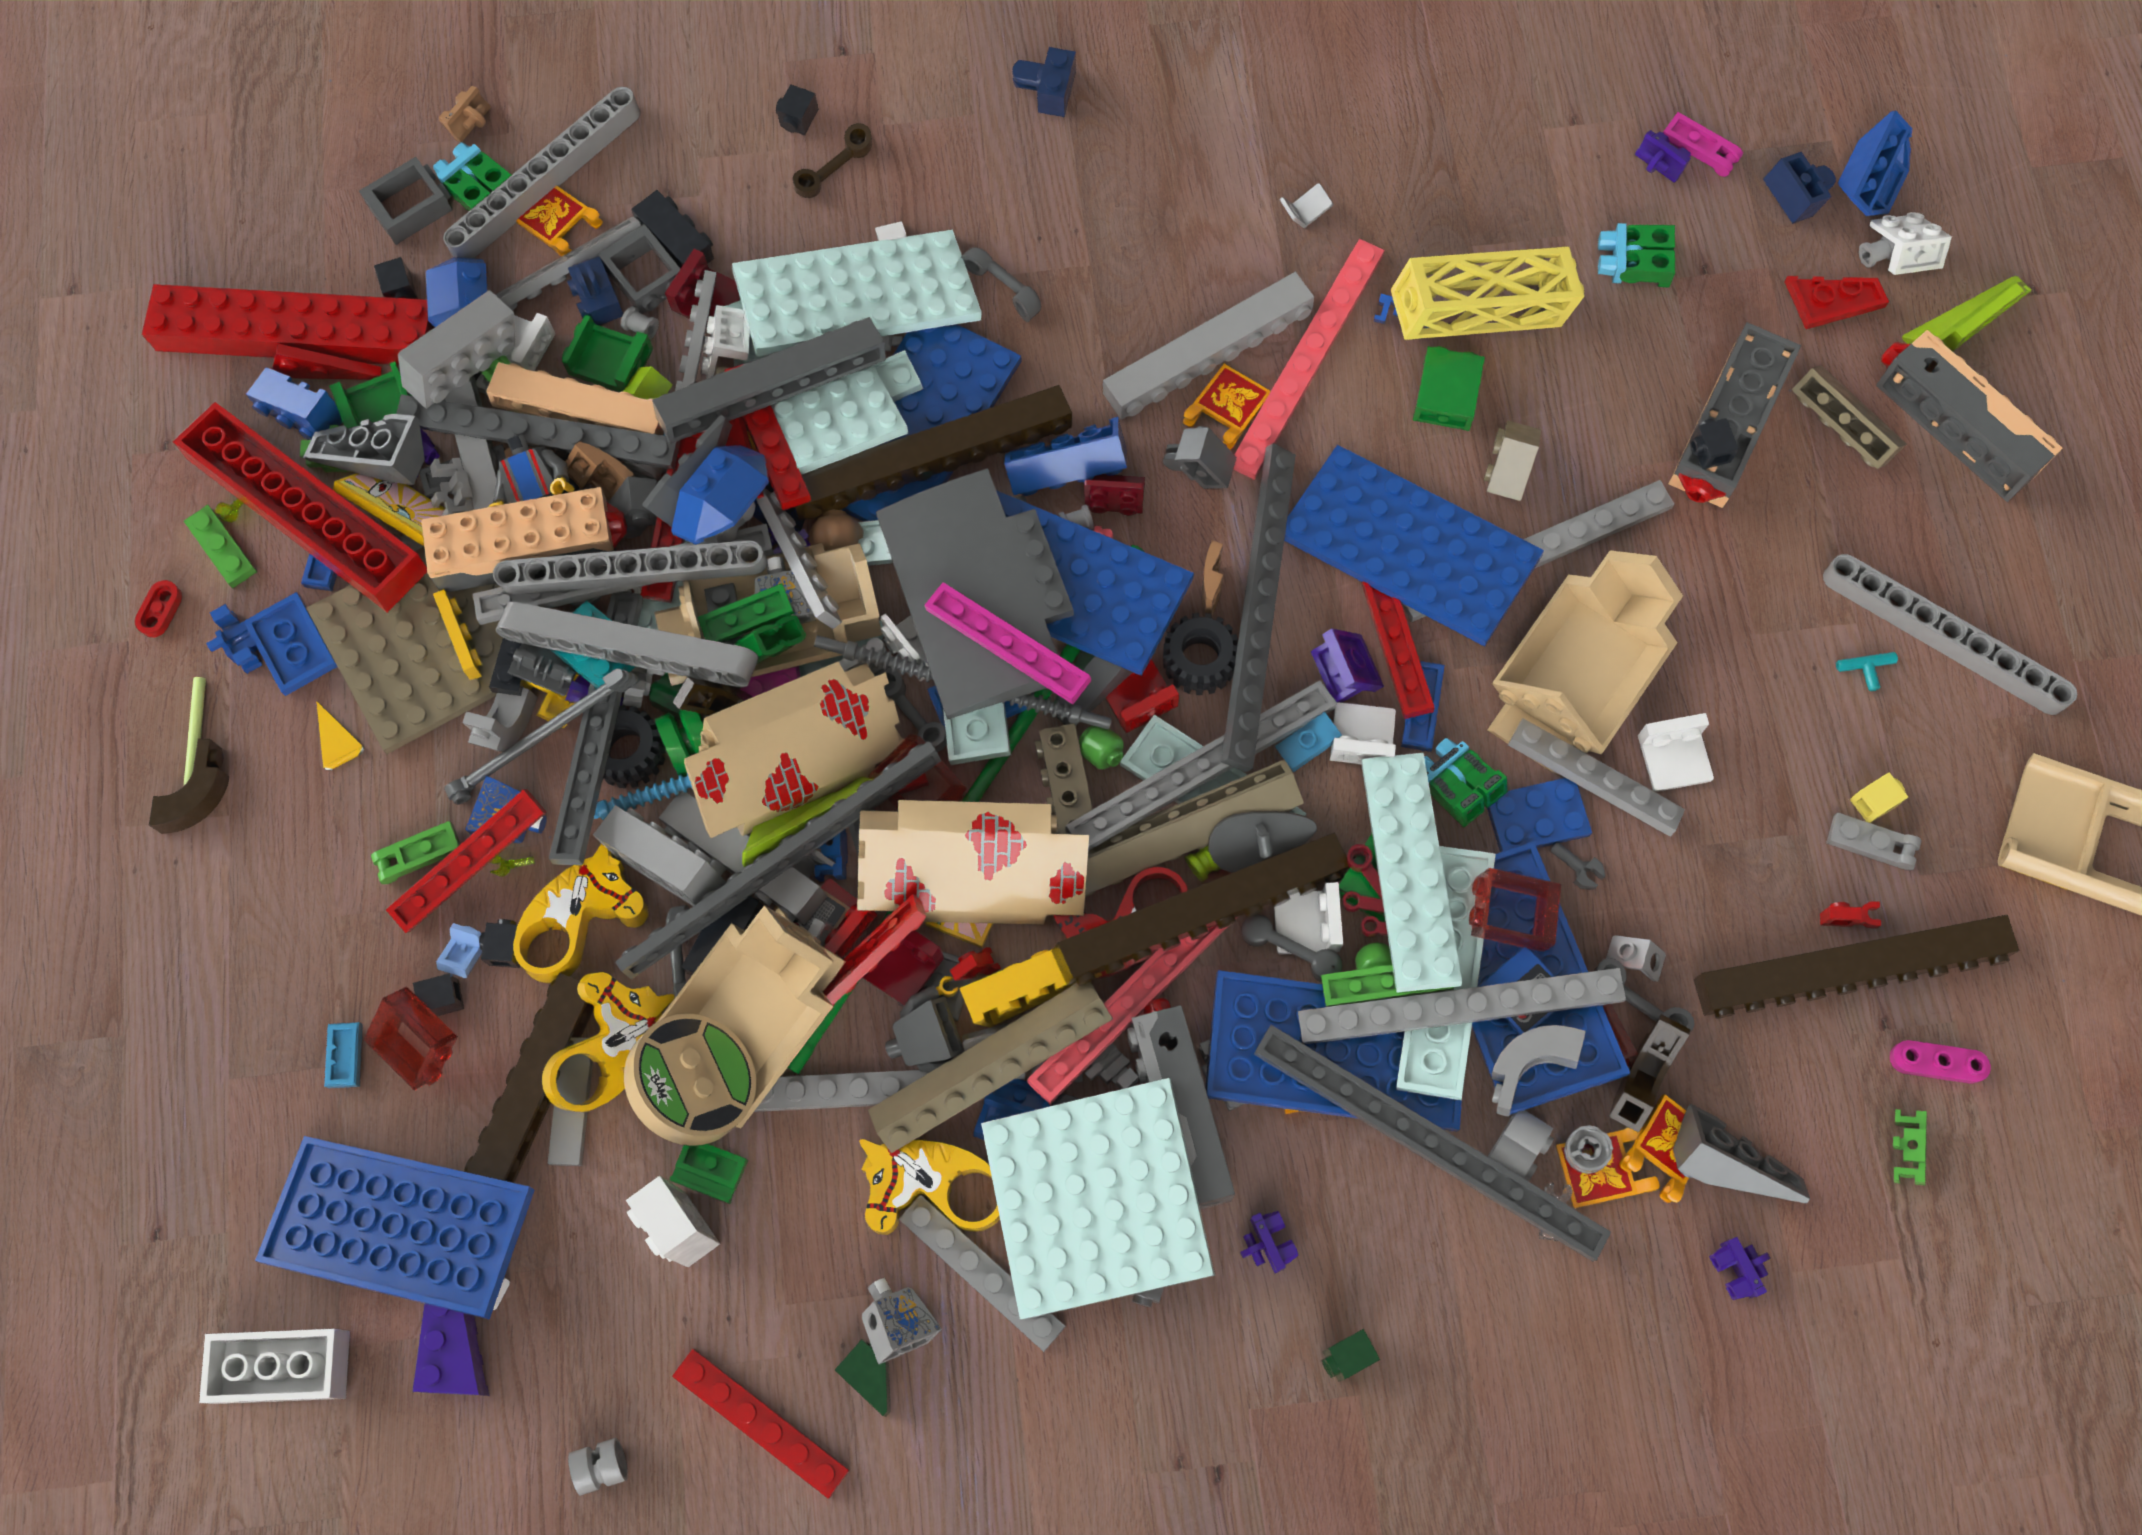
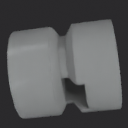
[568,1438,628,1496]

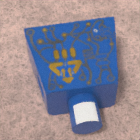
[465,776,547,843]

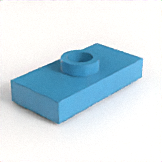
[1275,712,1342,772]
[324,1022,363,1088]

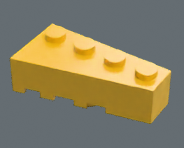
[959,938,1102,1028]

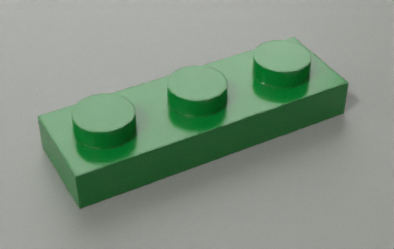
[697,583,795,643]

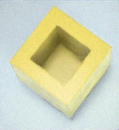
[1850,772,1908,823]

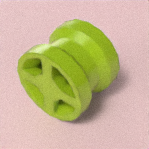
[1185,845,1221,882]

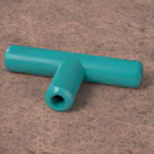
[1836,652,1898,691]

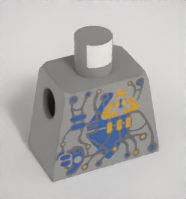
[755,557,816,625]
[862,1278,942,1365]

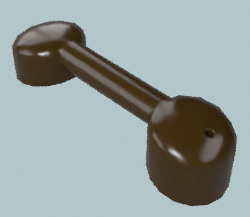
[792,123,872,198]

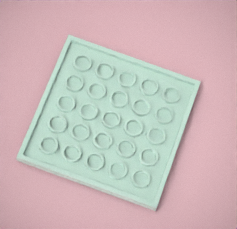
[981,1078,1215,1320]

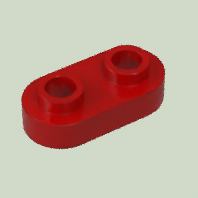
[135,580,182,638]

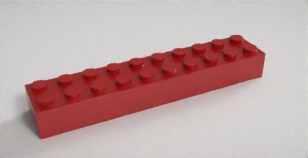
[142,284,435,365]
[173,402,427,613]

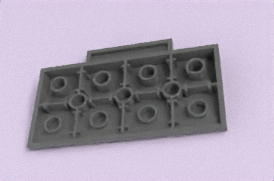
[876,469,1074,720]

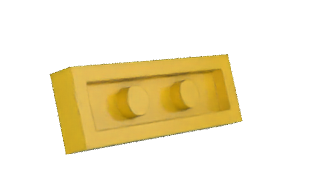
[433,589,483,680]

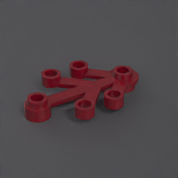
[1342,844,1388,937]

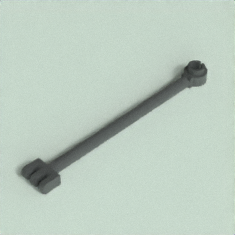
[444,669,638,805]

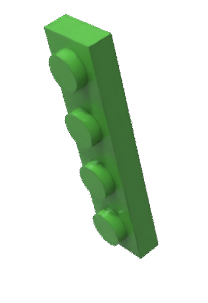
[1321,965,1454,1007]

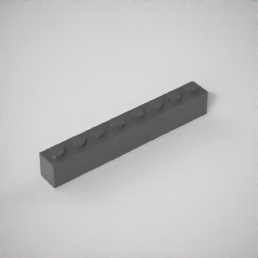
[652,317,886,444]

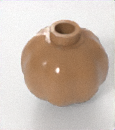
[808,510,864,551]

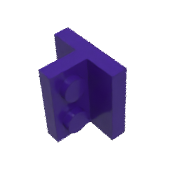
[1311,629,1384,703]

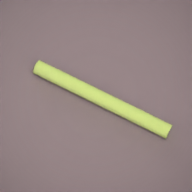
[184,677,206,785]

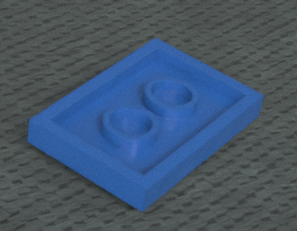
[244,592,338,696]
[1487,778,1592,852]

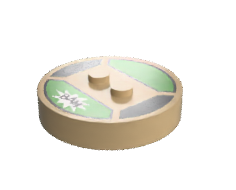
[624,1014,756,1146]

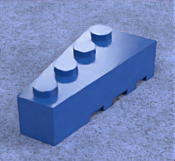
[1004,417,1127,496]

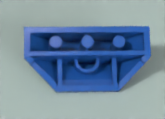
[1838,110,1912,216]
[426,257,487,327]
[671,445,769,545]

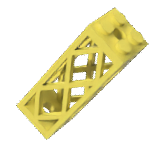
[1391,247,1584,340]

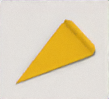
[316,701,364,770]

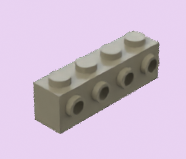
[1792,365,1907,469]
[1035,723,1093,834]

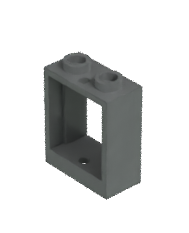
[359,157,452,245]
[598,224,680,314]

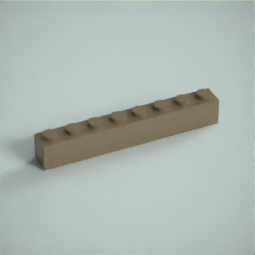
[1085,759,1304,897]
[868,982,1113,1153]

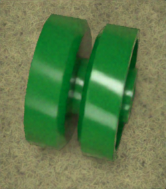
[655,709,704,777]

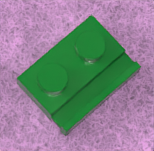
[669,1144,748,1204]

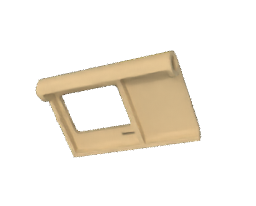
[1998,753,2142,916]

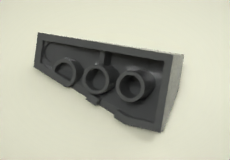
[1054,650,1156,726]
[1673,1104,1810,1203]

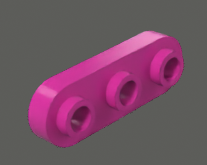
[1890,1040,1991,1084]

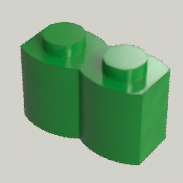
[734,615,807,665]

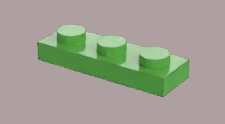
[184,505,257,588]

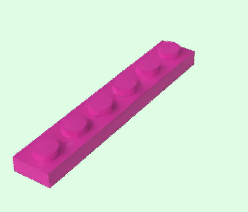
[924,582,1092,704]

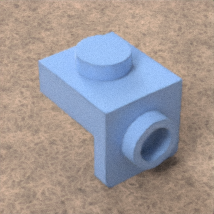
[436,923,482,978]

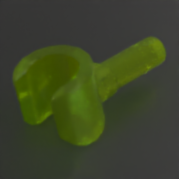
[215,499,243,522]
[490,856,535,877]

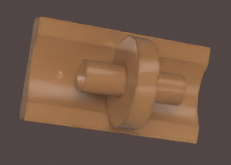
[439,86,491,142]

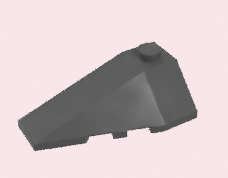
[303,414,425,485]
[642,415,732,527]

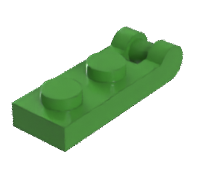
[371,821,460,884]

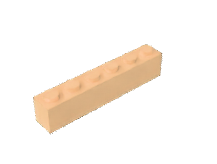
[486,362,664,435]

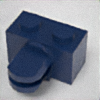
[1012,47,1076,117]
[1763,151,1836,224]
[567,256,623,326]

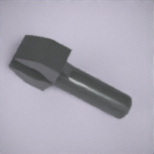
[1551,842,1605,890]

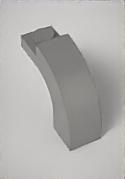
[462,688,538,752]
[1492,1025,1586,1117]

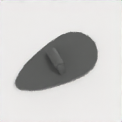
[1208,811,1317,873]

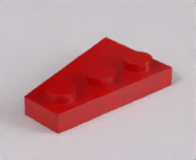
[1784,276,1889,330]

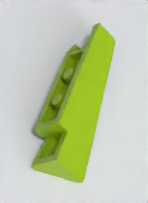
[1902,276,2032,352]
[742,777,874,867]

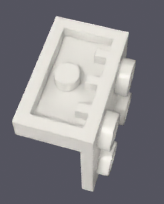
[1870,212,1952,275]
[701,305,750,379]
[505,313,556,371]
[880,613,928,682]
[1330,702,1396,764]
[1638,713,1714,792]
[1274,882,1343,955]

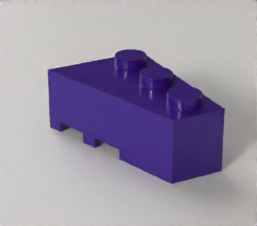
[413,1304,490,1396]

